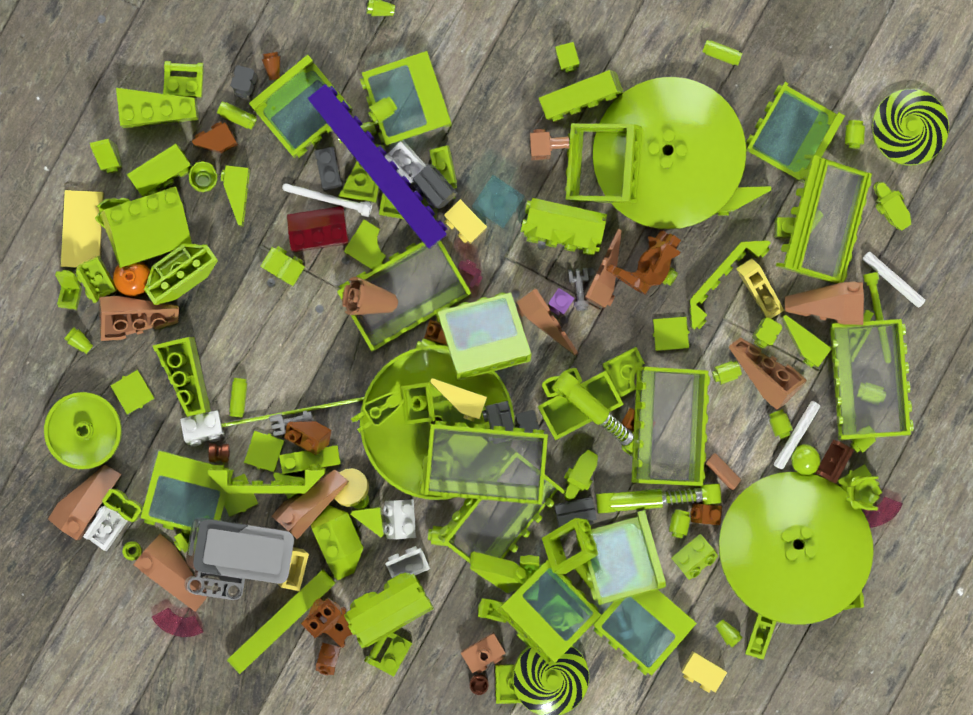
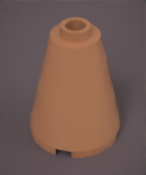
[342,277,398,315]

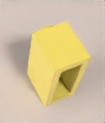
[444,199,487,244]
[277,547,309,591]
[681,651,727,693]

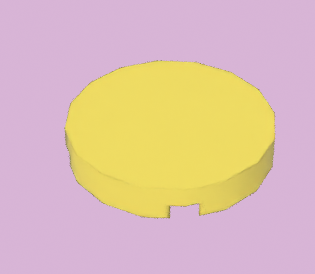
[334,468,369,507]

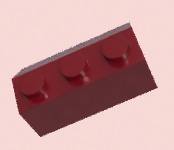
[287,206,349,252]

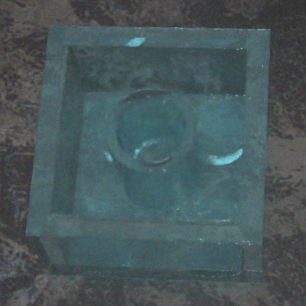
[471,175,525,229]

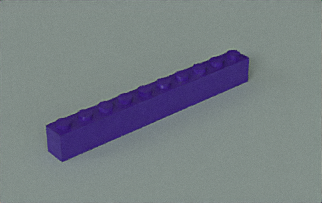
[308,84,447,250]

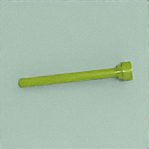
[863,272,892,363]

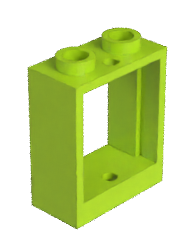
[542,518,599,574]

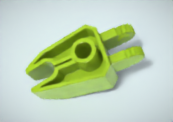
[873,182,911,231]
[351,391,404,433]
[564,450,598,501]

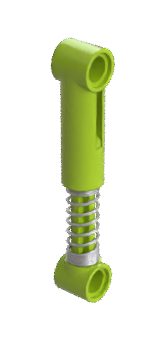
[552,371,634,457]
[596,483,722,513]

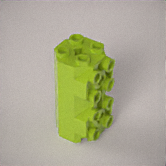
[521,198,607,256]
[344,572,434,649]

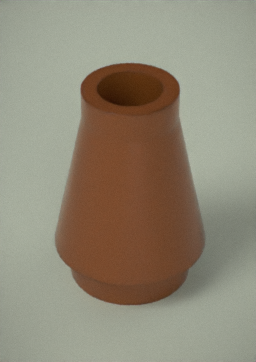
[262,52,280,80]

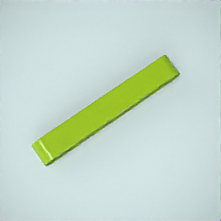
[227,569,336,674]

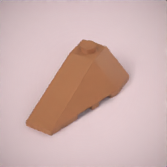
[585,229,622,309]
[785,282,864,325]
[516,289,578,356]
[99,296,179,341]
[729,337,807,410]
[48,464,122,540]
[272,470,349,539]
[133,534,208,612]

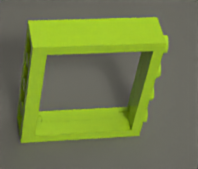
[564,123,642,204]

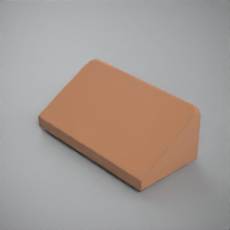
[705,453,741,490]

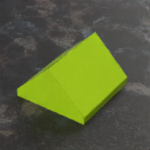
[400,382,435,425]
[351,506,385,538]

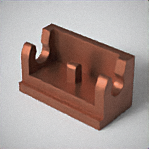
[815,439,854,483]

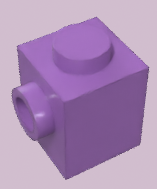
[548,288,575,316]

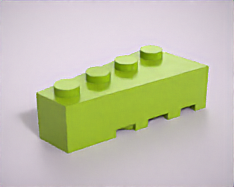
[539,70,624,122]
[116,88,199,128]
[152,337,211,417]

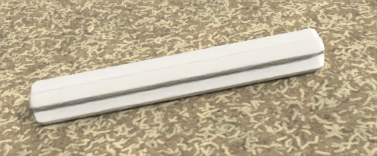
[863,252,925,308]
[774,401,820,469]

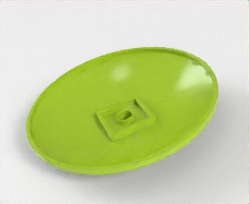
[593,77,746,229]
[360,345,514,500]
[719,472,873,625]

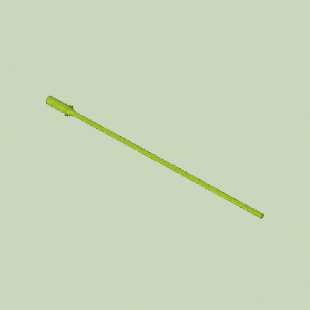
[221,397,364,427]

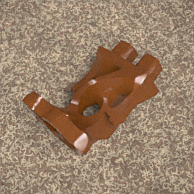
[606,230,681,295]
[301,598,353,648]

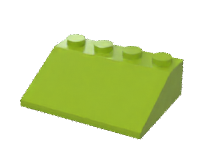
[100,187,192,268]

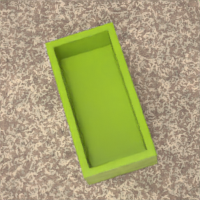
[537,371,624,440]

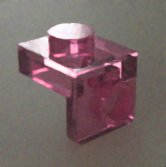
[458,259,483,289]

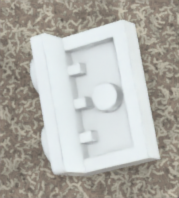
[384,140,426,184]
[180,410,225,446]
[383,499,416,539]
[83,505,127,551]
[385,546,430,578]

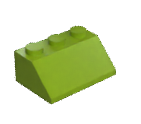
[127,144,192,197]

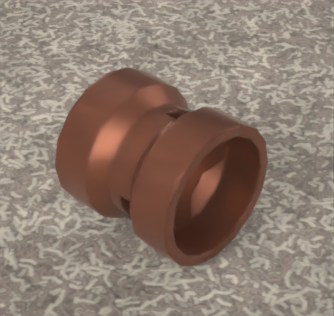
[209,444,230,463]
[470,674,489,695]

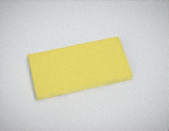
[61,190,104,268]

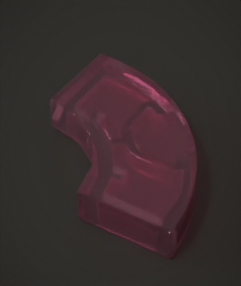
[861,496,903,528]
[151,608,204,637]

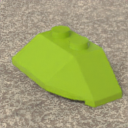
[144,244,218,305]
[311,505,364,580]

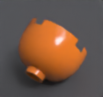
[113,261,150,297]

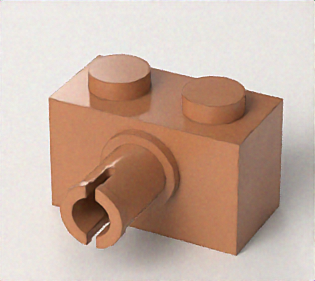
[530,129,569,160]
[461,632,506,674]

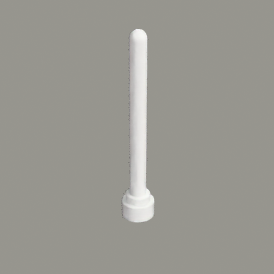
[282,184,373,217]

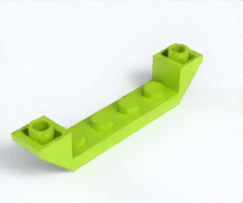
[689,240,771,330]
[208,465,326,494]

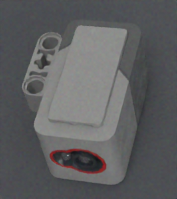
[184,517,294,600]

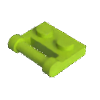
[163,61,204,98]
[364,632,413,677]

